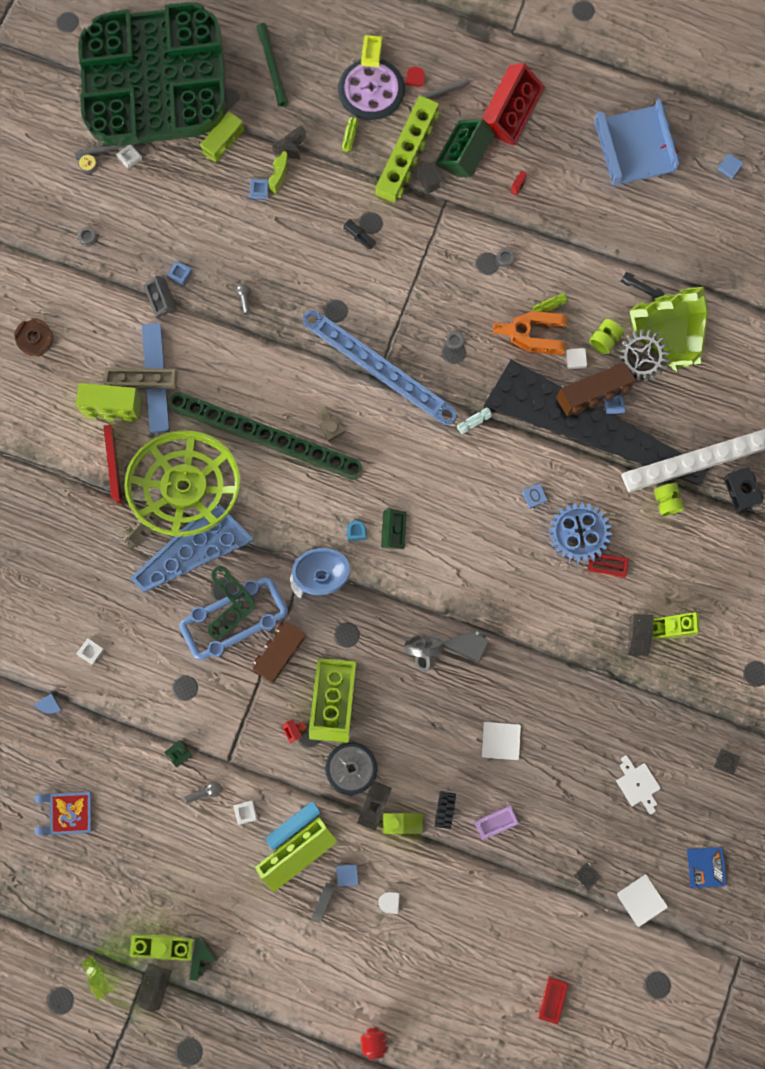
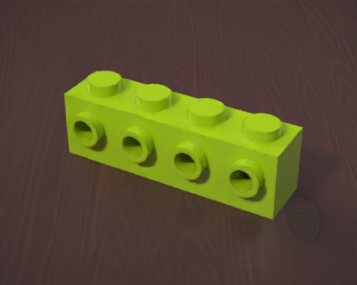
[255,817,338,893]

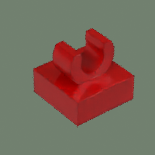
[282,719,307,744]

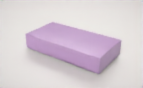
[474,805,519,840]

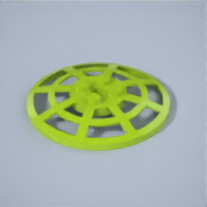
[124,431,240,536]

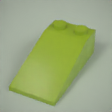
[309,658,356,743]

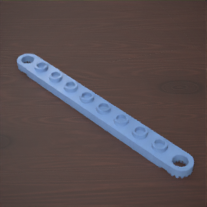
[303,310,457,425]

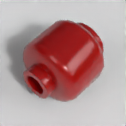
[360,1027,389,1060]

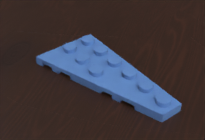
[130,500,254,593]

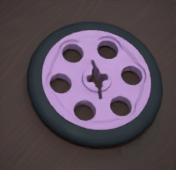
[338,59,405,120]

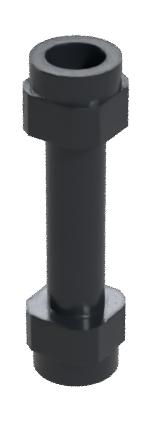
[621,272,665,301]

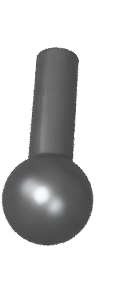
[236,284,251,316]
[184,781,221,804]

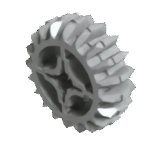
[619,329,670,380]

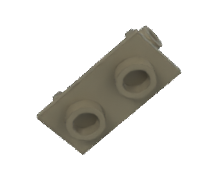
[122,514,159,549]

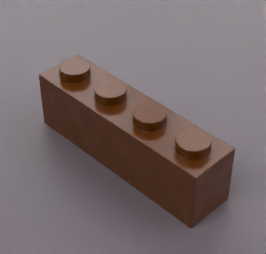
[556,362,636,416]

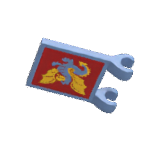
[35,792,91,835]

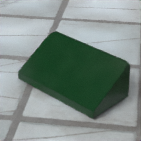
[381,509,407,549]

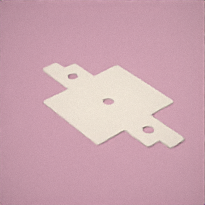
[616,755,660,814]

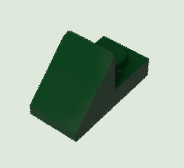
[189,936,219,981]

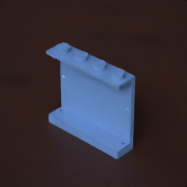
[594,98,680,186]

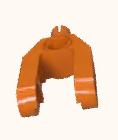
[493,311,568,355]

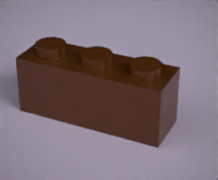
[252,621,307,684]

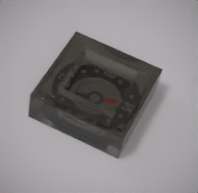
[713,749,740,775]
[573,862,602,891]

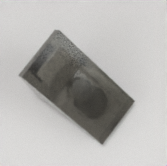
[272,125,306,159]

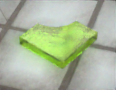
[82,956,112,1000]

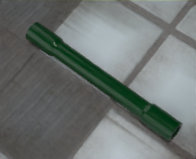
[256,23,288,107]

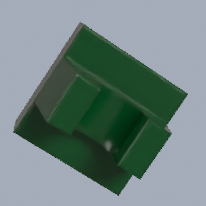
[164,740,193,768]

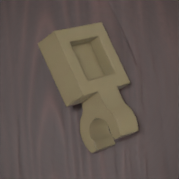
[317,406,345,442]

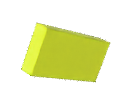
[361,35,382,67]

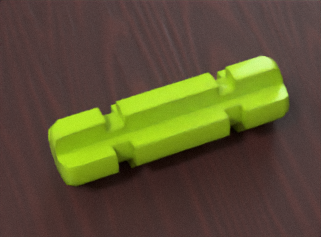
[342,117,358,152]
[532,293,567,312]

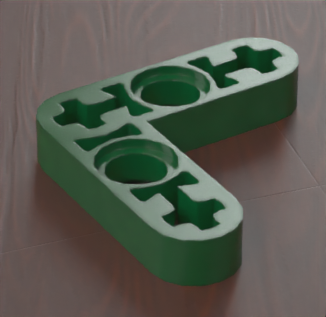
[208,566,255,639]

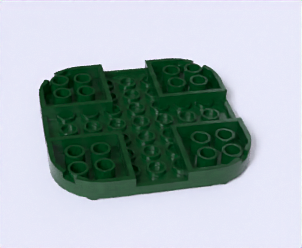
[78,2,227,146]

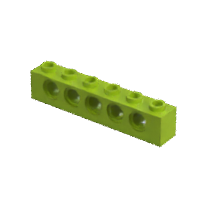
[376,95,440,203]

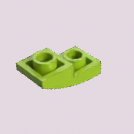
[269,151,288,194]

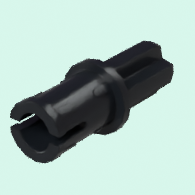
[343,219,376,250]

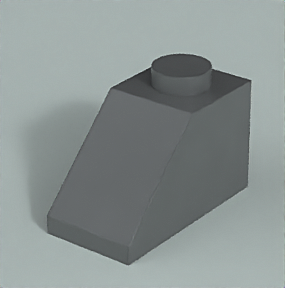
[444,631,489,663]

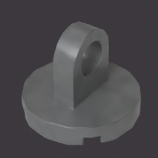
[405,635,444,672]

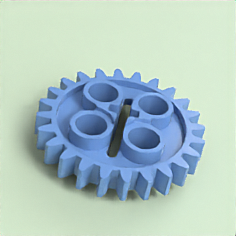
[549,502,612,564]

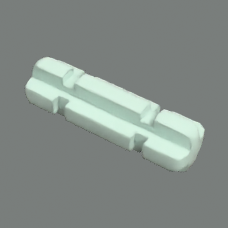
[457,408,492,434]

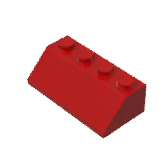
[482,63,545,146]

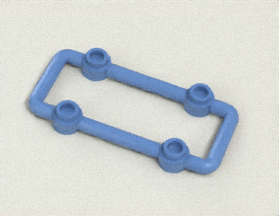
[179,577,288,660]

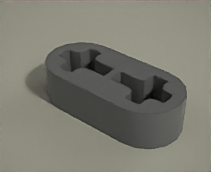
[311,882,335,923]

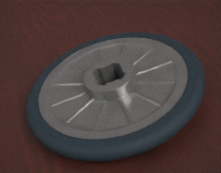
[325,742,377,795]

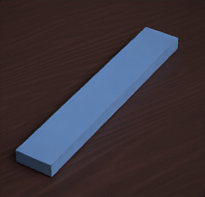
[142,323,170,433]

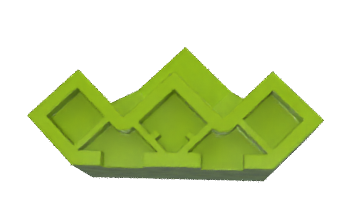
[630,287,709,372]

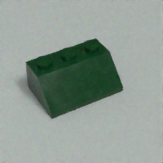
[434,119,496,177]

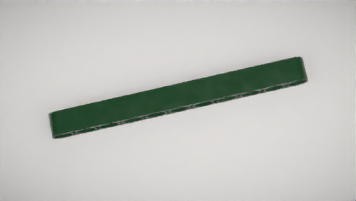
[169,392,362,480]

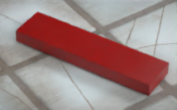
[103,424,123,503]

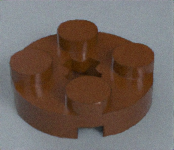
[14,318,54,357]

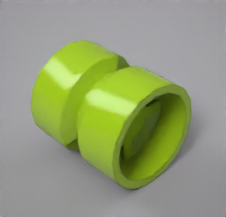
[589,319,624,355]
[653,483,685,516]

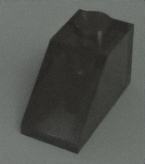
[628,614,653,657]
[357,780,392,830]

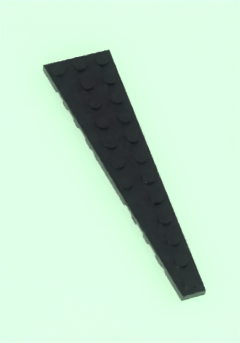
[483,359,709,486]

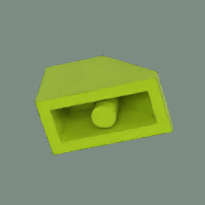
[383,813,423,834]

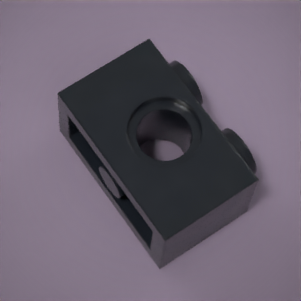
[723,467,763,513]

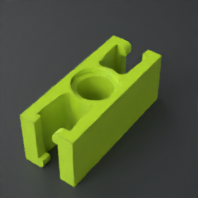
[200,111,245,162]

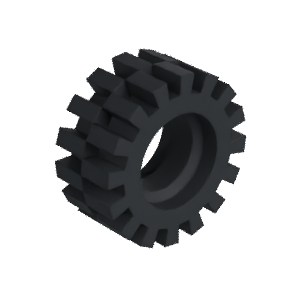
[434,791,456,830]

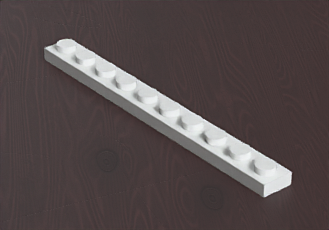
[621,429,765,493]

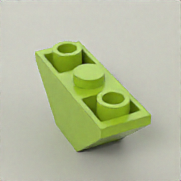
[649,612,700,639]
[129,935,193,961]

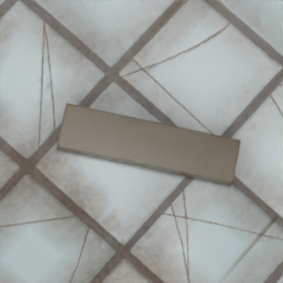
[103,368,178,389]

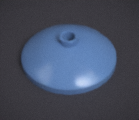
[292,548,350,595]

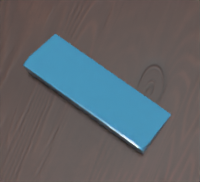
[266,802,321,850]

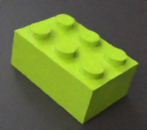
[75,383,142,423]

